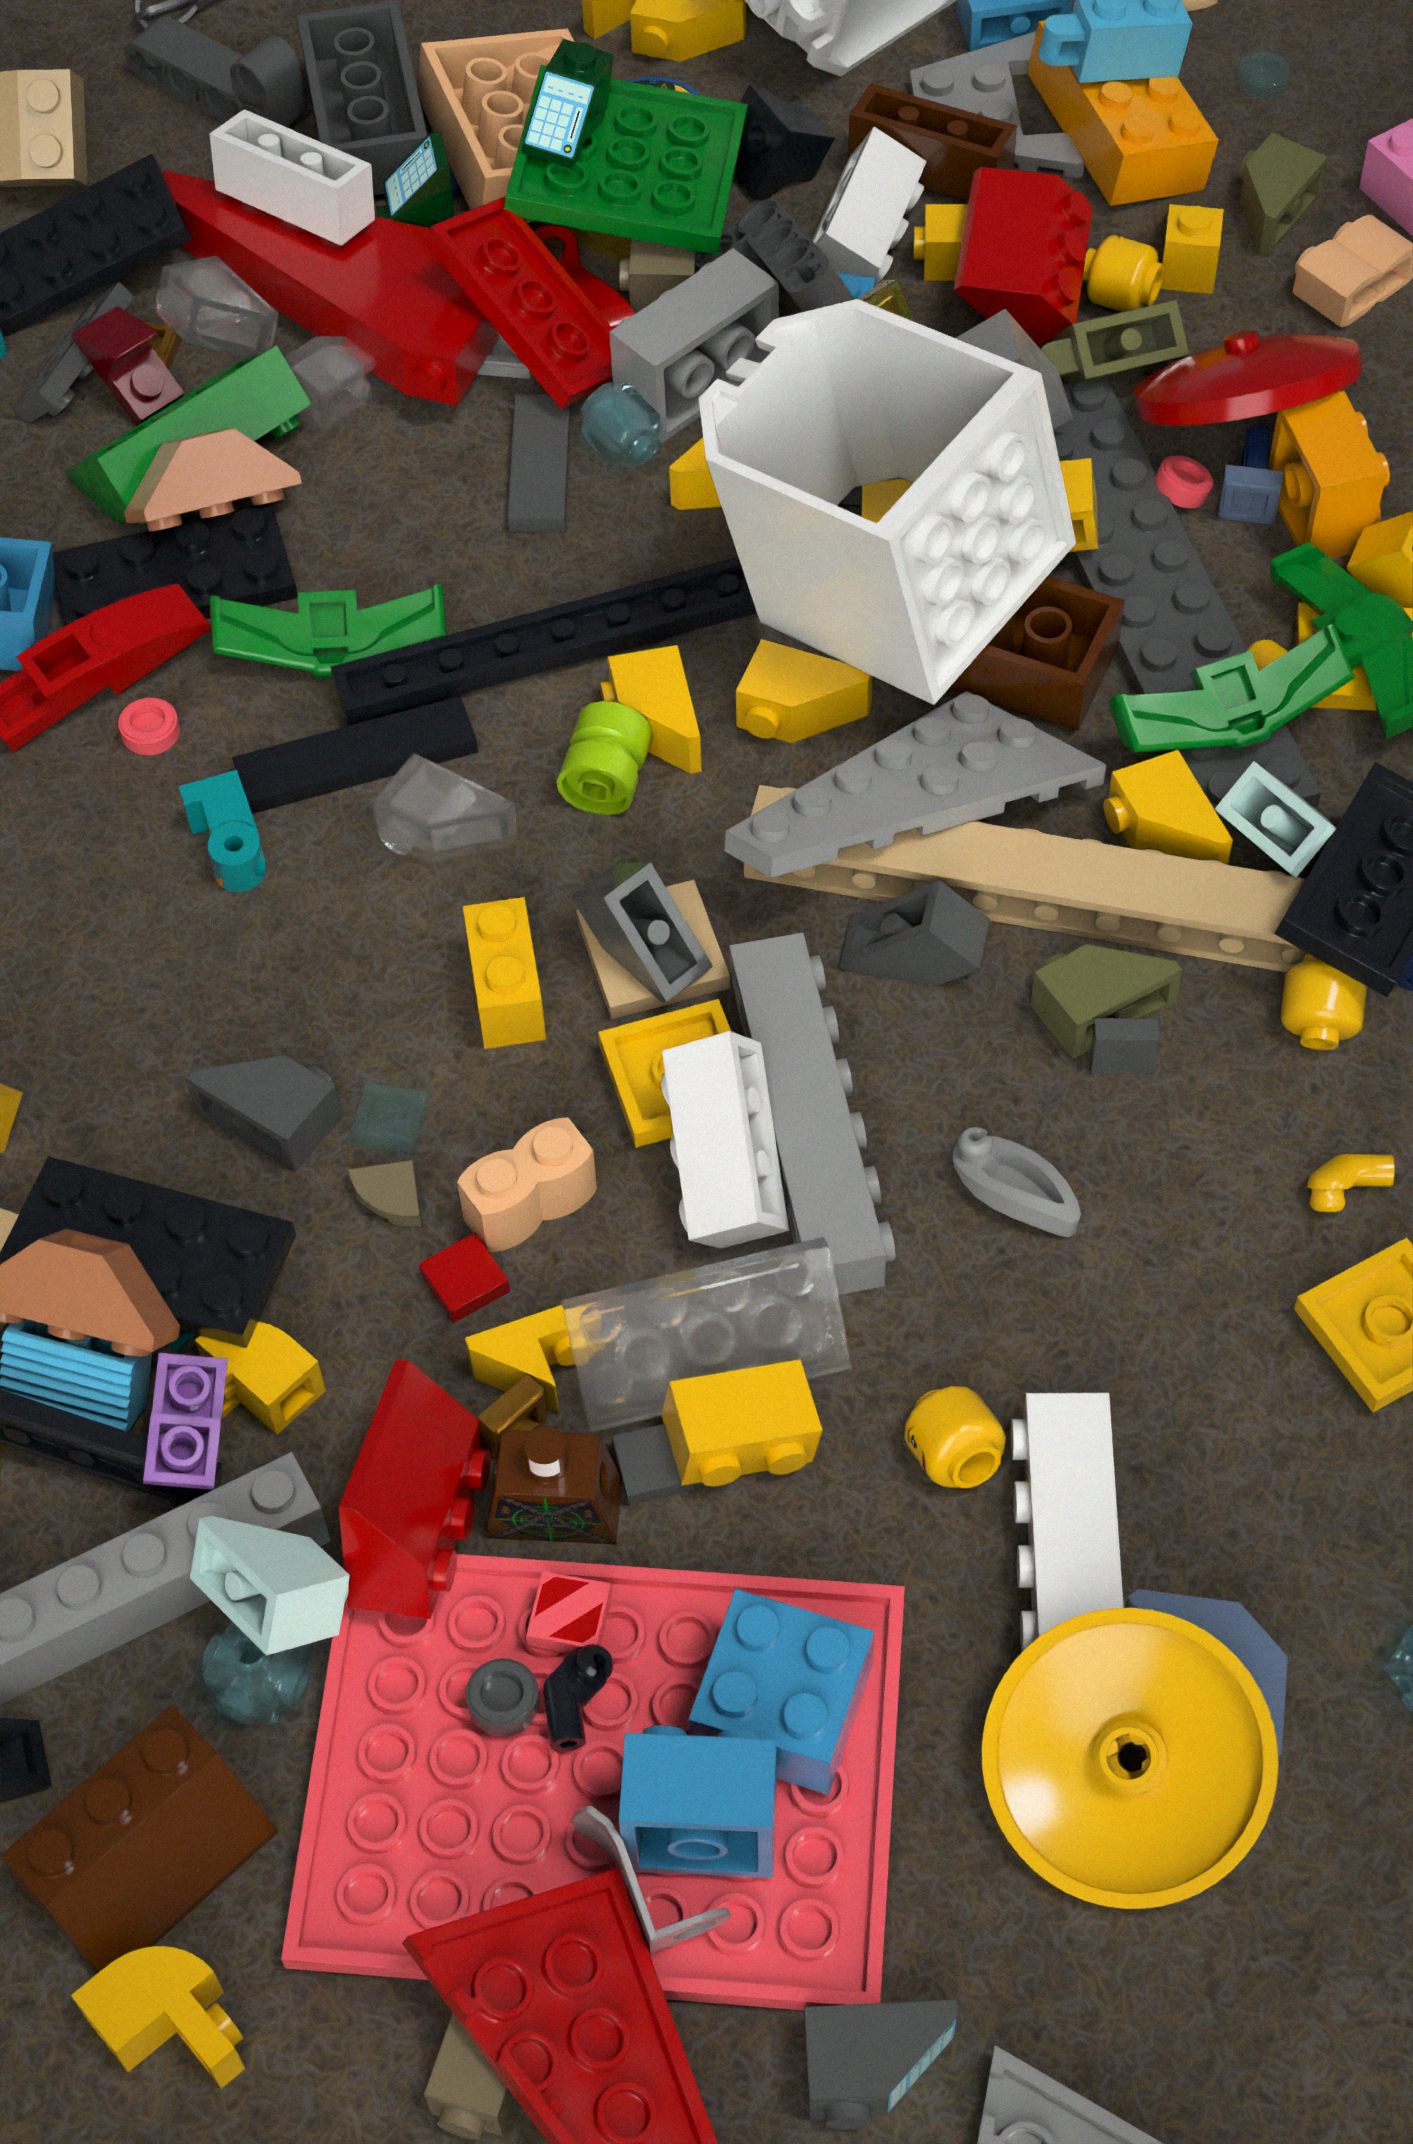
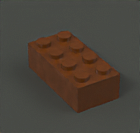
[949,576,1125,731]

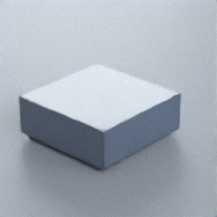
[1218,465,1283,525]

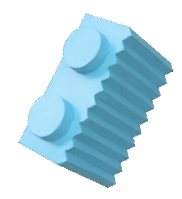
[0,1319,152,1432]

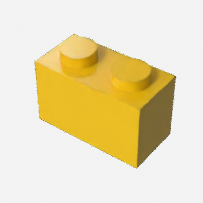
[463,897,547,1049]
[661,1359,823,1487]

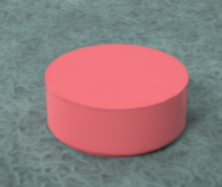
[1155,455,1213,509]
[118,698,180,755]

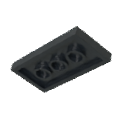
[0,154,192,337]
[53,502,298,625]
[1274,762,1413,997]
[0,1156,296,1348]

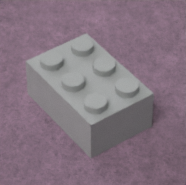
[609,248,779,445]

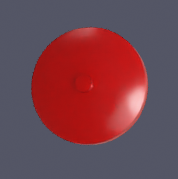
[1133,331,1363,426]

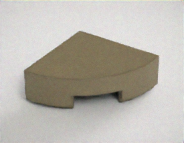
[348,1160,422,1227]

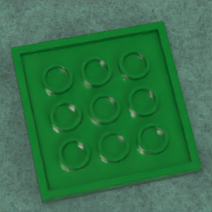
[504,65,748,255]

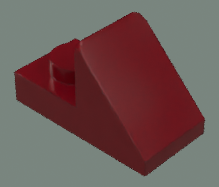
[71,306,185,426]

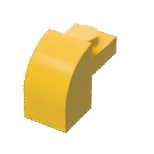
[195,1322,326,1435]
[71,1946,245,2089]

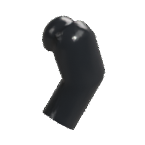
[543,1644,614,1751]

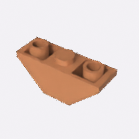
[124,428,302,532]
[0,1229,180,1357]

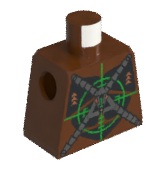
[486,1426,622,1545]

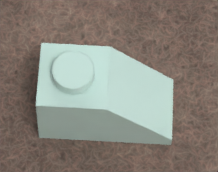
[1215,761,1337,878]
[190,1516,350,1656]

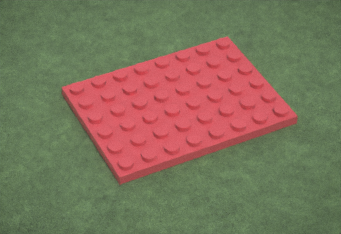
[281,1554,905,2011]

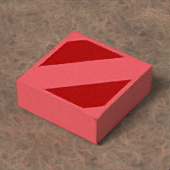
[526,1571,612,1653]

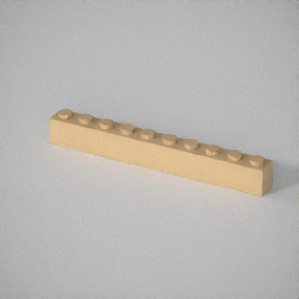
[744,785,1309,972]

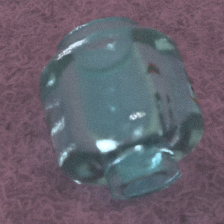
[581,382,663,467]

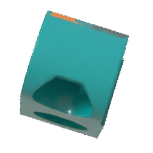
[178,770,266,892]

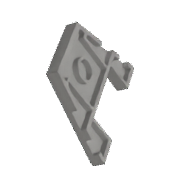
[909,31,1084,178]

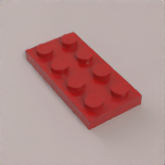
[423,196,613,409]

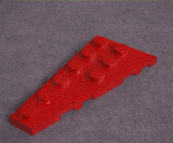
[402,1868,718,2144]

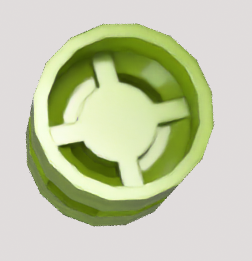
[556,701,653,816]

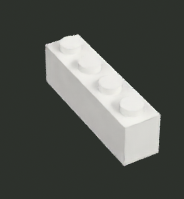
[1011,1393,1124,1653]

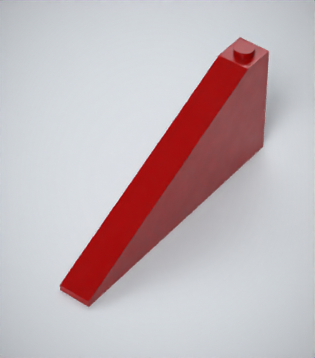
[127,163,500,406]

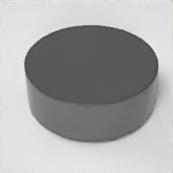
[466,1659,540,1736]

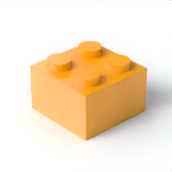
[1268,390,1390,559]

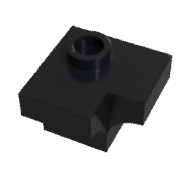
[734,84,835,199]

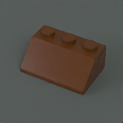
[0,1705,278,1973]

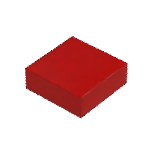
[419,1232,510,1323]

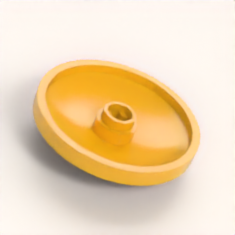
[982,1608,1279,1909]

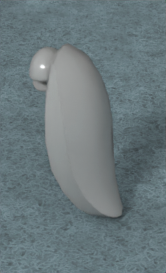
[953,1127,1081,1238]

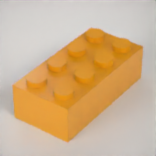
[1027,20,1219,206]

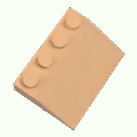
[417,28,574,223]

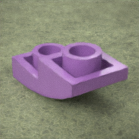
[143,1353,228,1490]

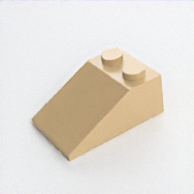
[0,69,87,187]

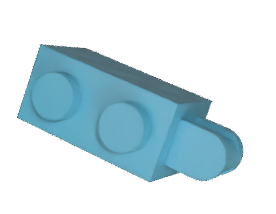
[1038,0,1193,83]

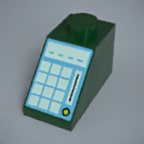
[522,38,614,169]
[376,132,455,228]

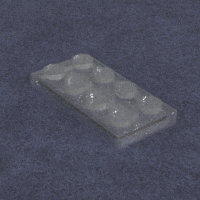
[561,1237,852,1433]

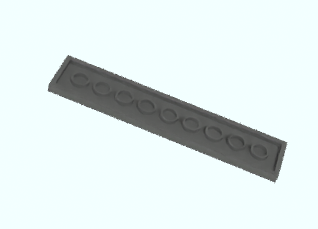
[1053,378,1321,830]

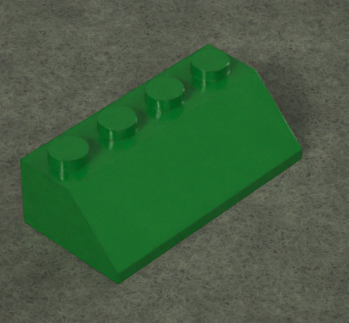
[64,345,312,525]

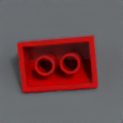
[953,167,1093,347]
[339,1359,491,1619]

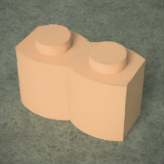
[1292,215,1413,327]
[457,1117,597,1252]

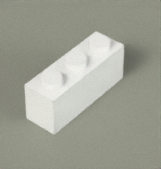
[209,109,375,246]
[812,127,927,285]
[661,1031,789,1248]

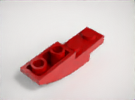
[0,584,211,752]

